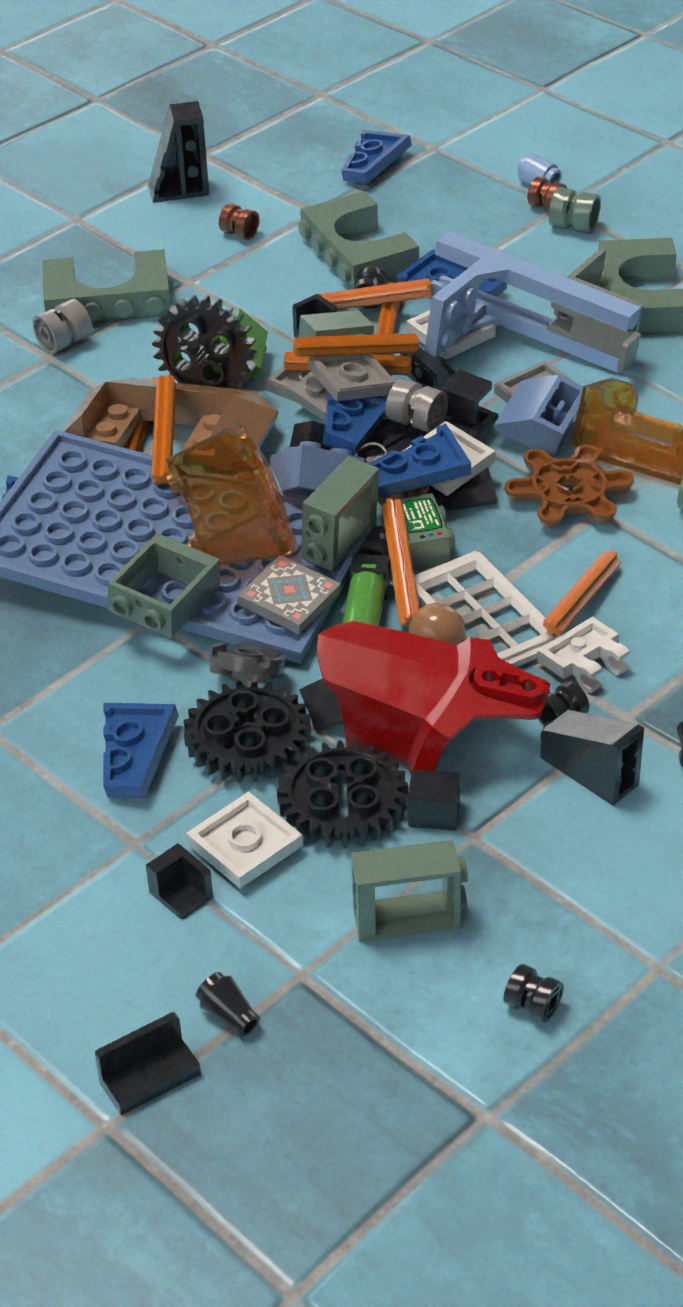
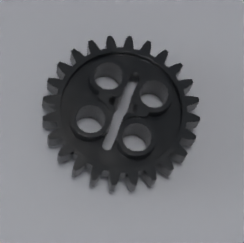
[152,295,258,389]
[183,681,311,783]
[277,740,408,849]

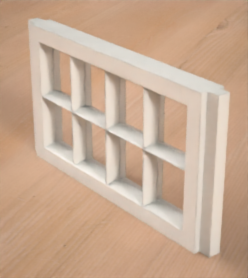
[414,551,561,667]

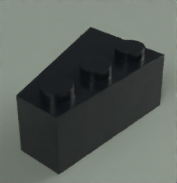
[148,101,210,203]

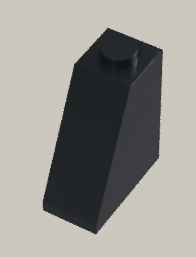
[540,710,644,806]

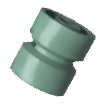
[548,187,601,233]

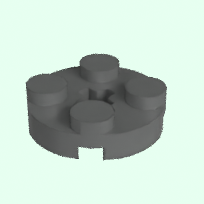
[209,643,286,683]

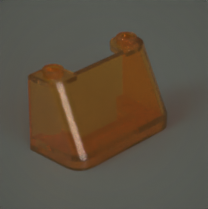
[572,378,683,485]
[166,421,298,565]

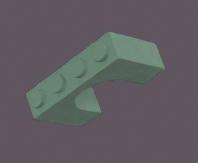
[298,191,419,289]
[593,238,683,335]
[42,249,170,323]

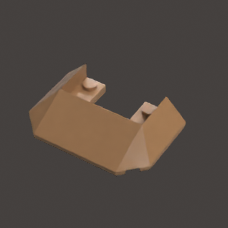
[61,378,278,469]

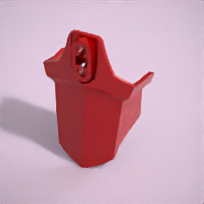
[317,621,550,774]

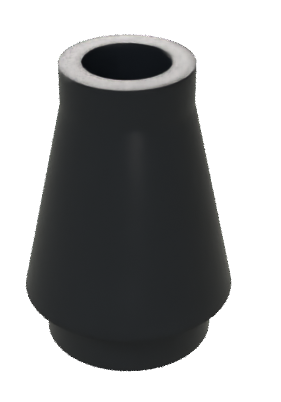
[196,972,260,1036]

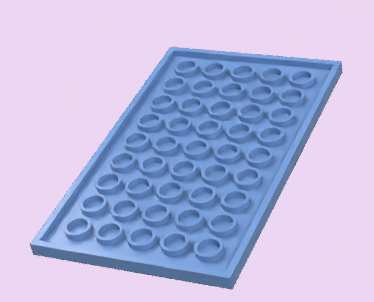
[0,429,377,664]

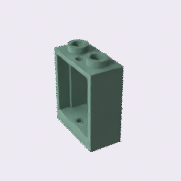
[301,456,380,571]
[107,533,220,638]
[351,840,468,942]

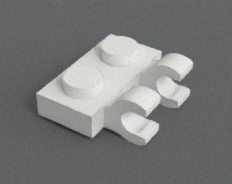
[537,617,630,693]

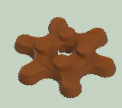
[504,445,634,528]

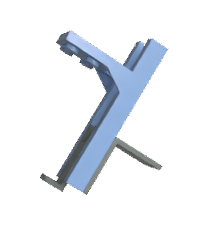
[424,231,644,373]

